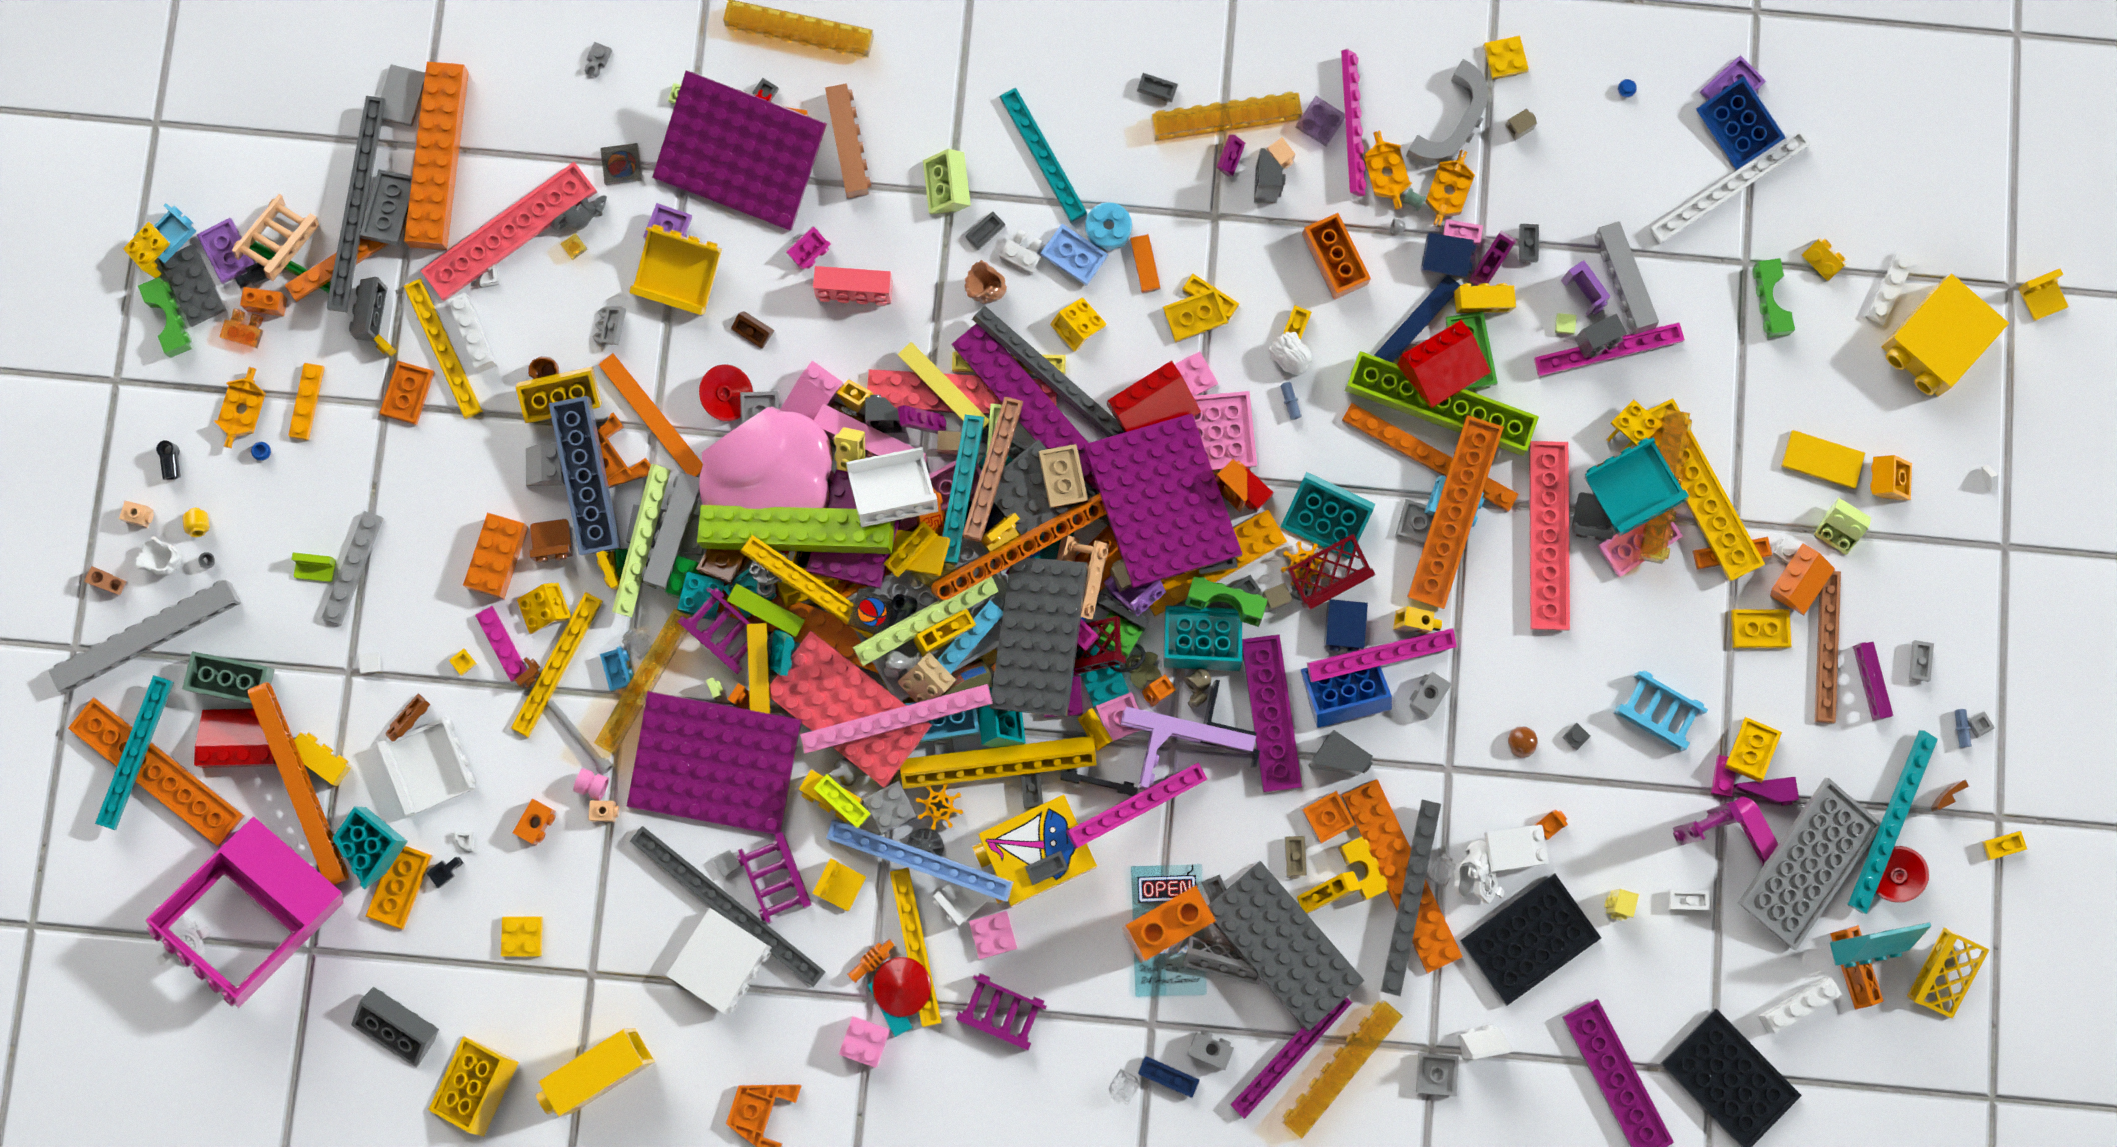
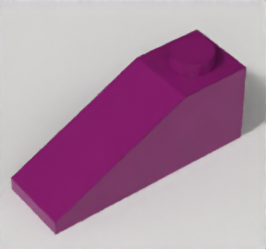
[1469,230,1517,286]
[1733,776,1799,806]

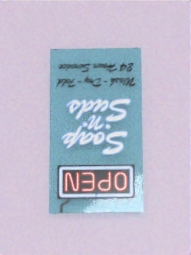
[1131,863,1207,997]

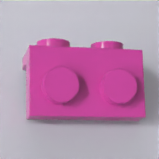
[785,226,831,269]

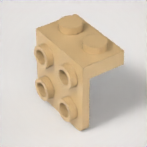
[898,652,956,703]

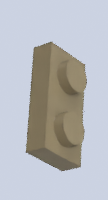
[1285,836,1307,876]

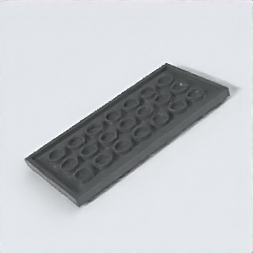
[990,557,1088,717]
[1208,861,1365,1032]

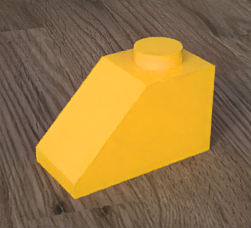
[836,379,873,413]

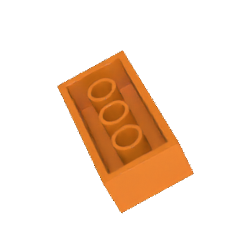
[1302,213,1371,300]
[463,512,528,600]

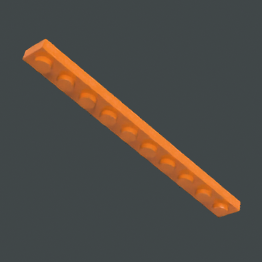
[1342,403,1519,512]

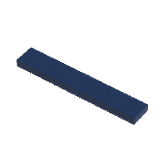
[1374,274,1460,363]

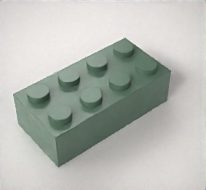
[182,651,275,705]

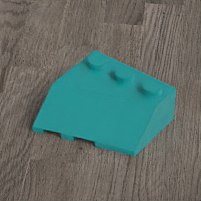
[332,806,408,889]

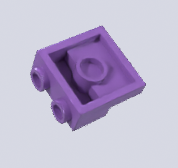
[643,203,693,241]

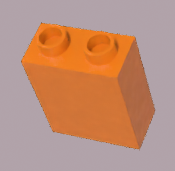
[1121,886,1216,963]

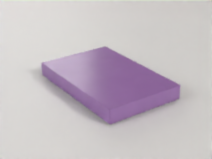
[1700,55,1766,100]
[197,217,255,284]

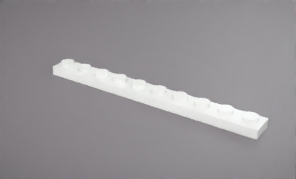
[1649,129,1811,244]

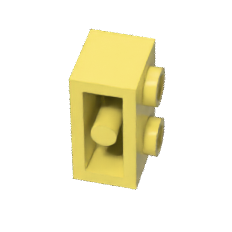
[834,427,865,472]
[1604,889,1639,921]

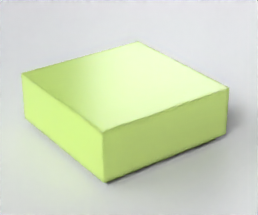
[1555,313,1576,335]

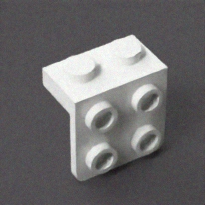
[933,882,987,927]

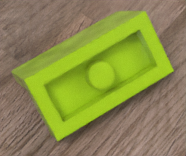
[291,552,336,582]

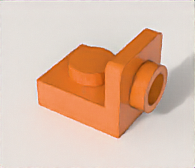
[1142,675,1176,707]
[728,683,750,709]
[1535,809,1568,840]

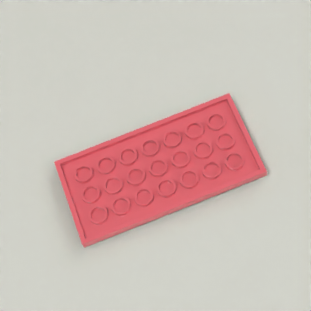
[769,631,932,788]

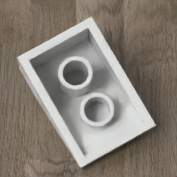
[1484,825,1549,872]
[1458,1024,1512,1060]

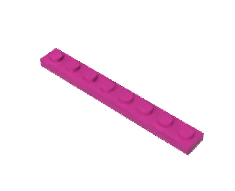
[1341,49,1366,197]
[1534,322,1685,377]
[1307,628,1457,682]
[1066,762,1208,849]

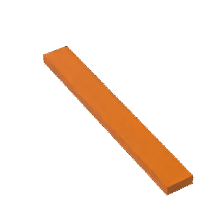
[598,353,703,477]

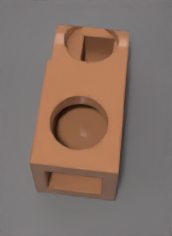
[84,566,127,595]

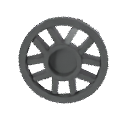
[907,828,944,856]

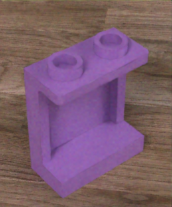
[1561,260,1611,316]
[1104,576,1166,617]

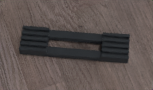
[1060,769,1138,796]

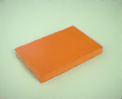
[379,361,435,425]

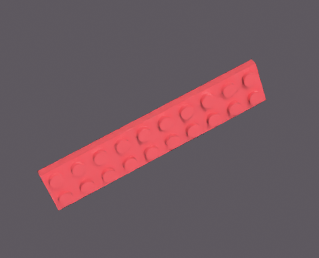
[420,162,597,301]
[867,369,1057,415]
[1529,441,1570,631]

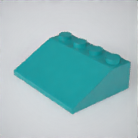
[1280,472,1375,559]
[1163,606,1242,671]
[1830,922,1931,968]

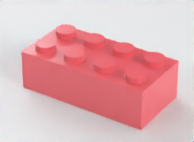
[813,266,893,306]

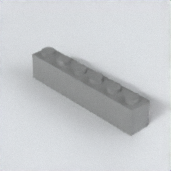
[1594,221,1659,335]
[641,472,700,590]

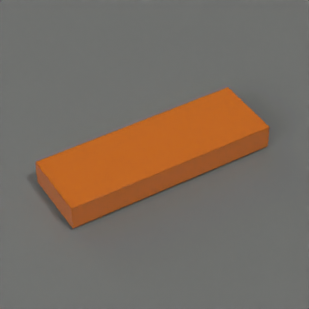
[1130,234,1160,293]

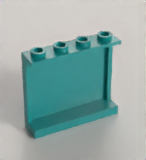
[1584,437,1689,537]

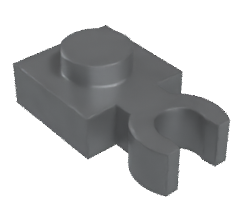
[585,42,612,77]

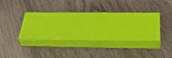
[727,583,805,637]

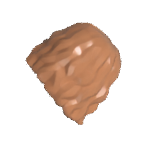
[965,260,1007,304]

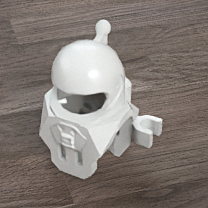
[1454,840,1504,904]
[156,904,212,967]

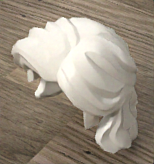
[1269,332,1312,375]
[135,536,181,576]

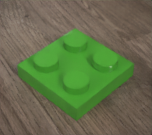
[1096,612,1143,659]

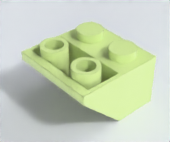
[1814,497,1871,555]

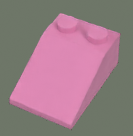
[780,360,843,421]

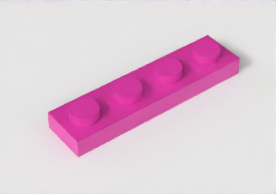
[475,606,528,682]

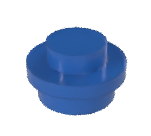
[1618,79,1637,98]
[251,442,271,461]

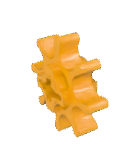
[1280,541,1328,589]
[916,784,963,830]

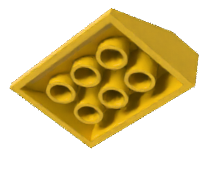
[428,1036,519,1136]

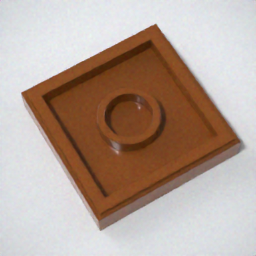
[696,549,747,585]

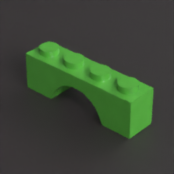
[1752,258,1795,338]
[138,277,192,358]
[1185,576,1268,627]

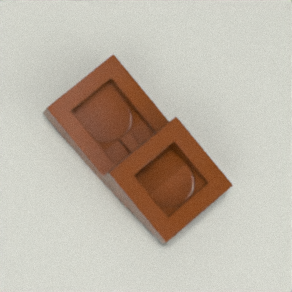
[1931,779,1969,812]

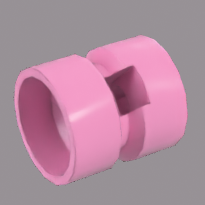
[573,768,609,801]

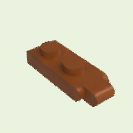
[386,693,431,741]

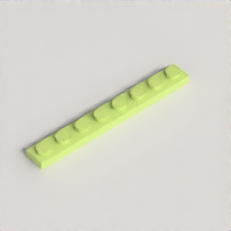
[612,464,671,617]
[853,576,999,666]

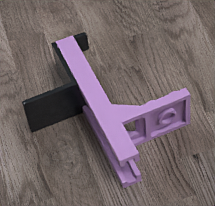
[1121,679,1260,790]

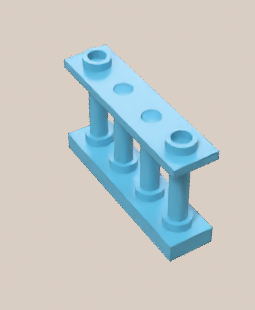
[1614,671,1708,751]

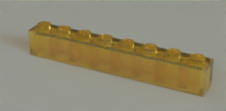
[723,0,874,58]
[1151,91,1302,141]
[1639,409,1692,564]
[594,609,689,755]
[1282,1000,1403,1139]

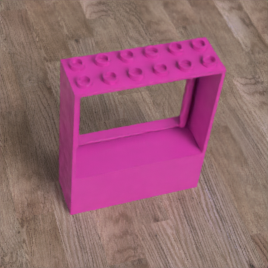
[145,816,344,1008]

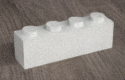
[447,293,497,373]
[1758,977,1842,1034]

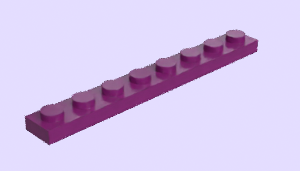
[1230,997,1352,1119]

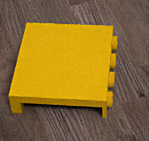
[629,224,722,315]

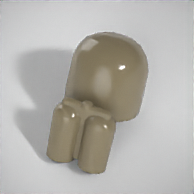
[1183,669,1212,708]

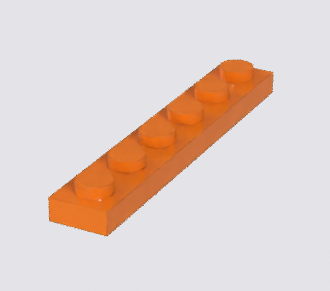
[285,239,389,302]

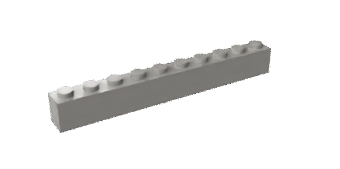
[49,580,241,694]

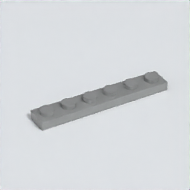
[321,511,384,625]

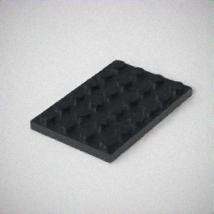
[1459,873,1601,1006]
[1660,1008,1802,1147]

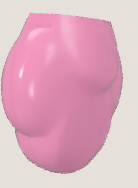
[699,407,833,509]

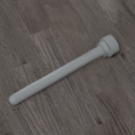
[547,700,613,775]

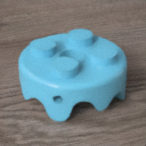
[1085,202,1132,251]

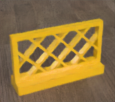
[1907,927,1989,1019]

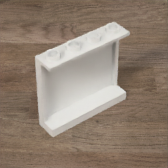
[846,447,938,527]
[377,716,476,817]
[666,908,772,1015]

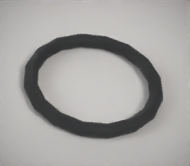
[1109,643,1146,673]

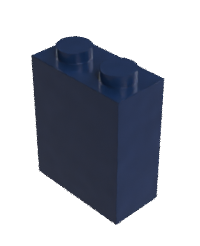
[1421,232,1476,277]
[1324,599,1368,653]

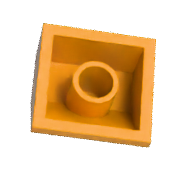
[1870,455,1912,500]

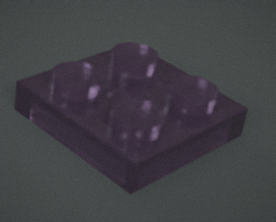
[1295,96,1345,147]

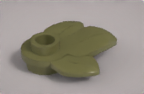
[1125,652,1161,690]

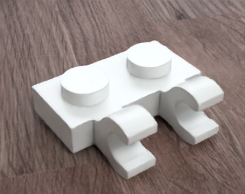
[999,229,1042,274]

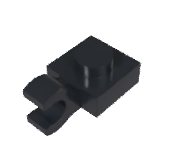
[235,263,270,288]
[427,857,464,888]

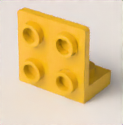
[123,222,170,278]
[2018,268,2069,321]
[1050,297,1107,352]
[982,513,1028,560]
[517,583,571,634]
[812,858,866,911]

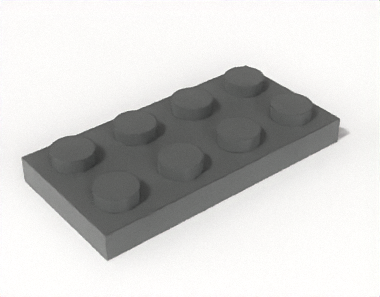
[360,169,412,246]
[159,244,227,327]

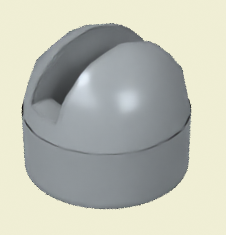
[1390,218,1406,234]

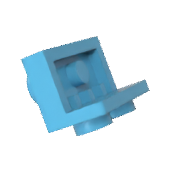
[600,646,635,692]

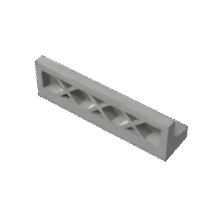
[1183,936,1261,985]

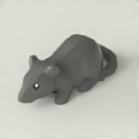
[551,195,607,231]

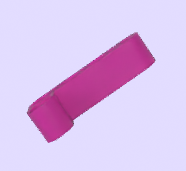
[1735,796,1778,866]

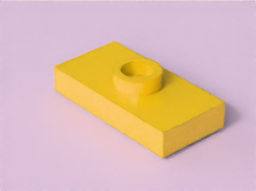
[1077,708,1113,751]

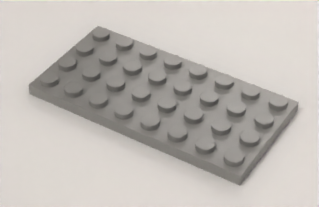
[1738,778,1881,950]

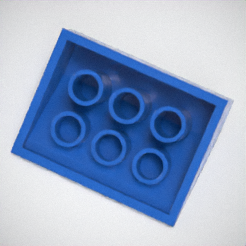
[1696,76,1787,170]
[1301,666,1392,728]

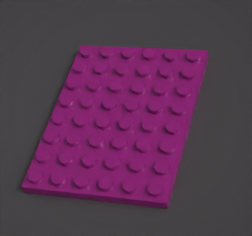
[652,70,827,231]
[1083,414,1242,588]
[626,691,802,834]

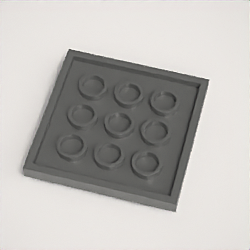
[993,439,1088,543]

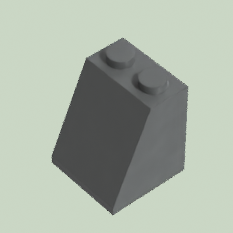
[1308,730,1373,776]

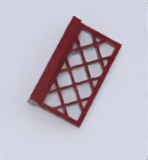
[1287,534,1376,610]
[1073,616,1126,675]

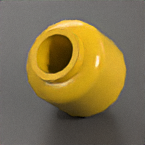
[182,507,210,537]

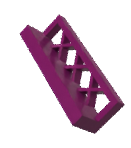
[1853,641,1894,721]

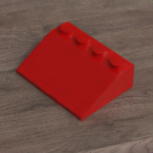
[1397,320,1491,408]
[1106,360,1201,433]
[194,708,277,768]

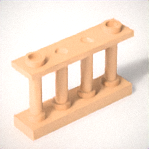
[232,194,319,281]
[1057,535,1109,620]

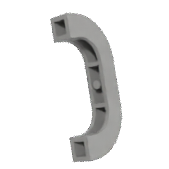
[1406,59,1488,165]

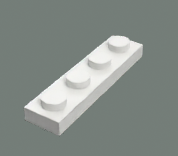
[1866,251,1915,325]

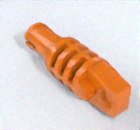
[847,939,895,983]

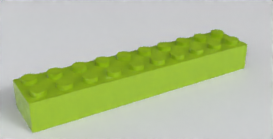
[1344,351,1539,456]
[697,505,895,554]

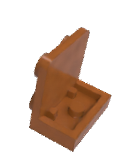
[529,519,573,563]

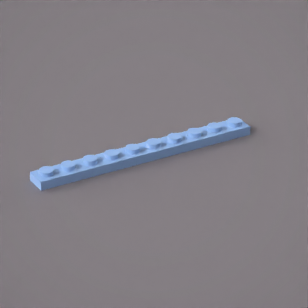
[826,819,1013,902]

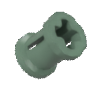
[1402,188,1426,211]

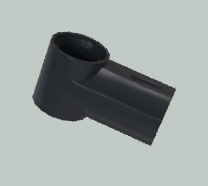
[156,440,181,480]
[887,594,918,628]

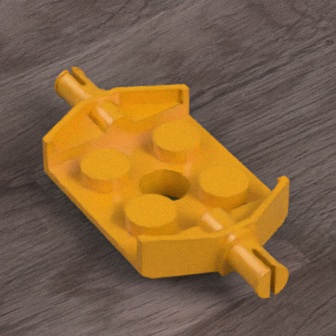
[1364,130,1412,210]
[1425,150,1475,227]
[214,367,266,449]

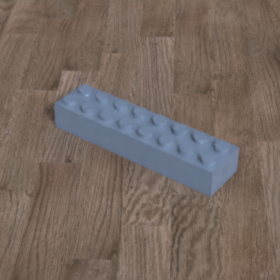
[549,396,621,555]

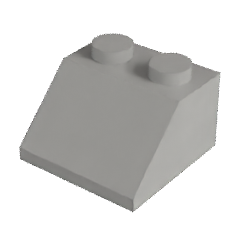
[526,443,565,486]

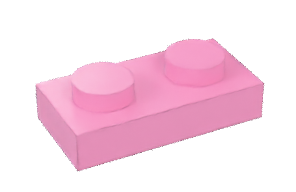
[1443,219,1483,245]

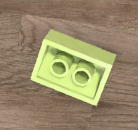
[923,149,971,214]

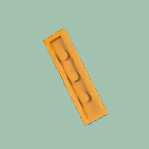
[288,363,325,440]

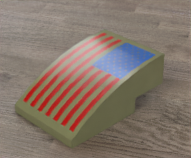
[940,659,993,697]

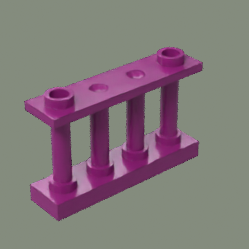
[677,587,750,675]
[1673,801,1744,845]
[737,832,812,924]
[956,973,1047,1050]

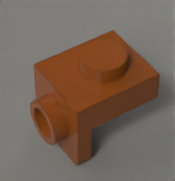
[515,657,541,688]

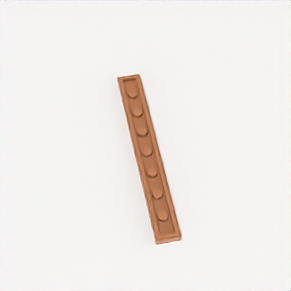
[962,397,1023,542]
[1815,571,1841,724]

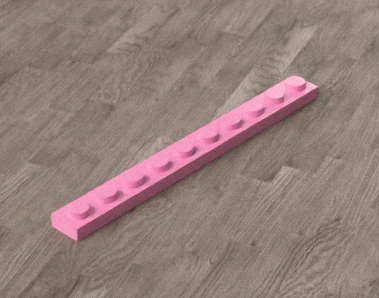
[800,684,993,754]

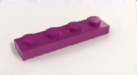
[897,405,946,434]

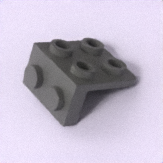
[1571,492,1614,541]

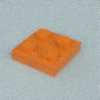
[1302,791,1355,843]

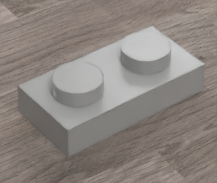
[1909,640,1934,682]

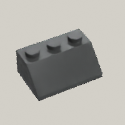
[1254,148,1286,203]
[349,277,388,342]
[865,395,907,433]

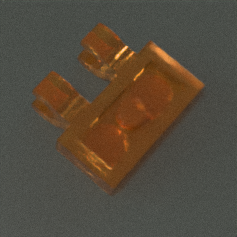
[219,308,263,349]

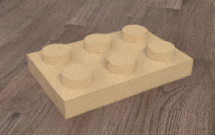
[1038,444,1088,508]

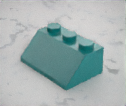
[978,683,1026,748]

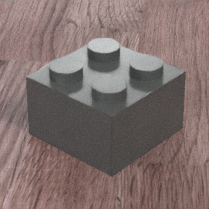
[1575,314,1627,359]

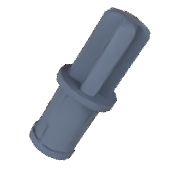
[1280,382,1302,420]
[1954,709,1972,748]

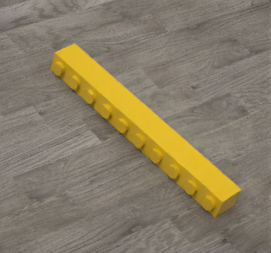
[900,736,1097,789]

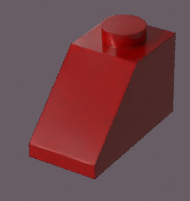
[1245,467,1274,513]

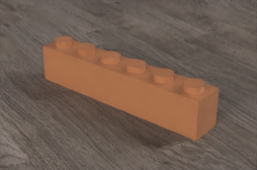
[825,83,871,199]

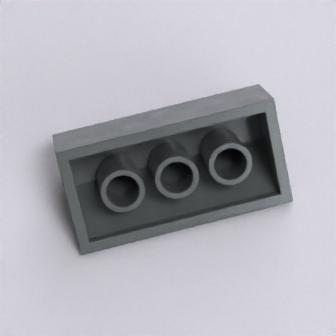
[351,987,439,1068]

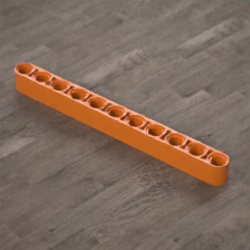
[931,493,1107,600]
[248,682,349,885]

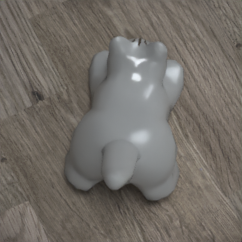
[883,650,922,678]
[829,758,867,786]

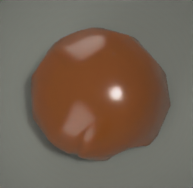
[528,356,559,379]
[1508,726,1538,758]

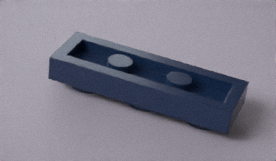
[1137,1056,1200,1098]

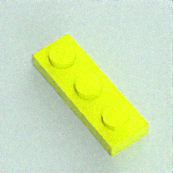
[813,774,871,829]

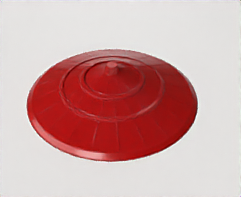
[699,364,753,421]
[1875,846,1929,903]
[873,957,931,1017]

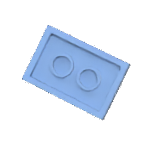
[1041,224,1108,286]

